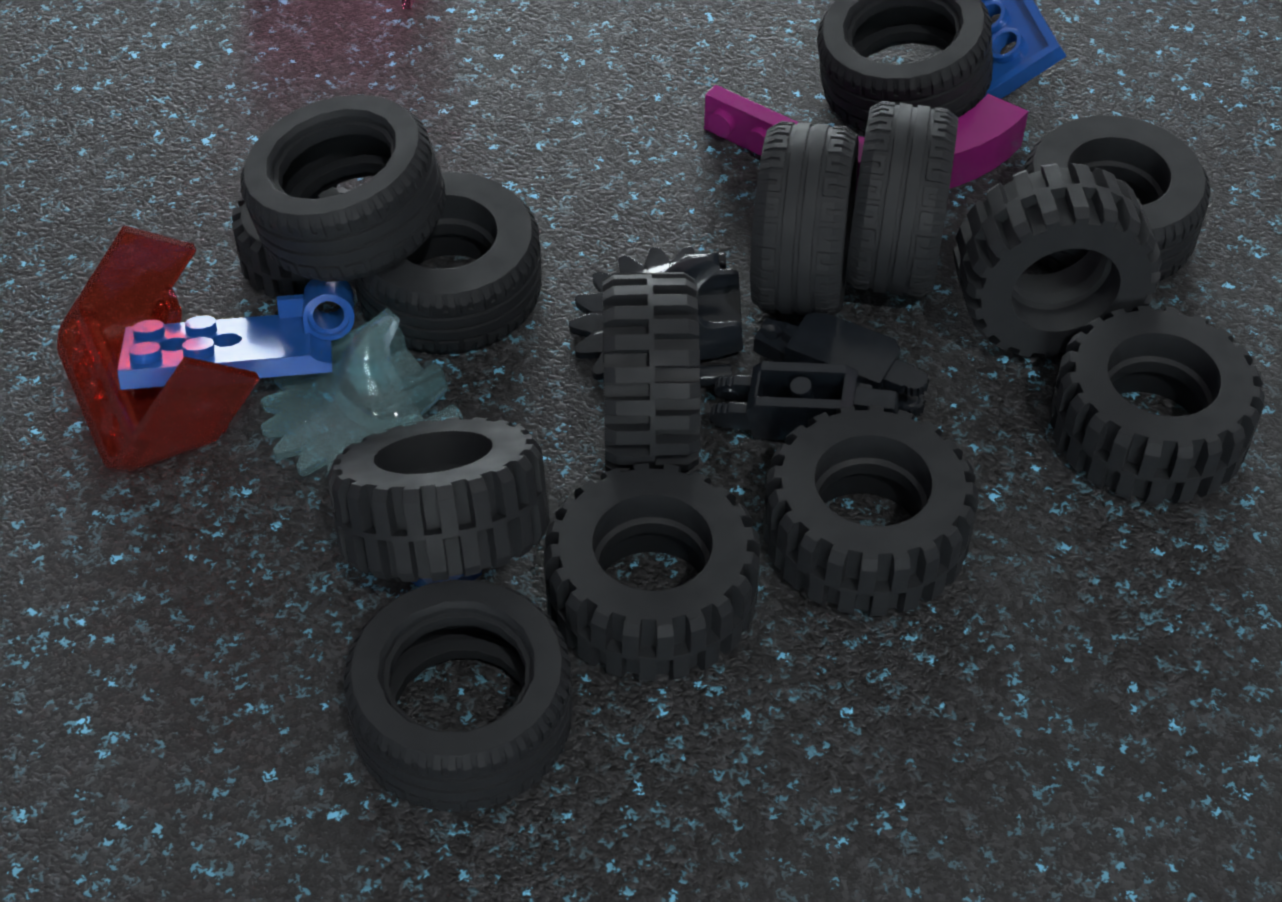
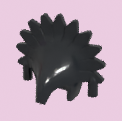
[569,246,743,386]

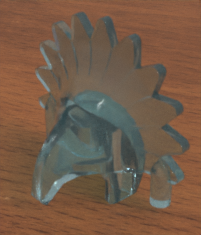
[260,308,463,476]

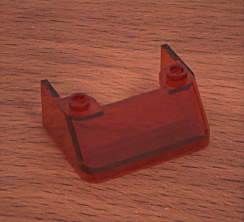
[57,225,260,471]

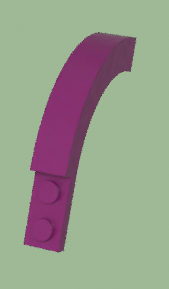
[704,85,1029,191]

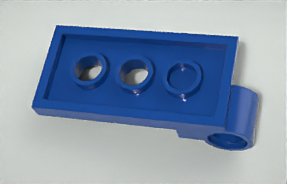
[981,0,1066,99]
[117,279,355,390]

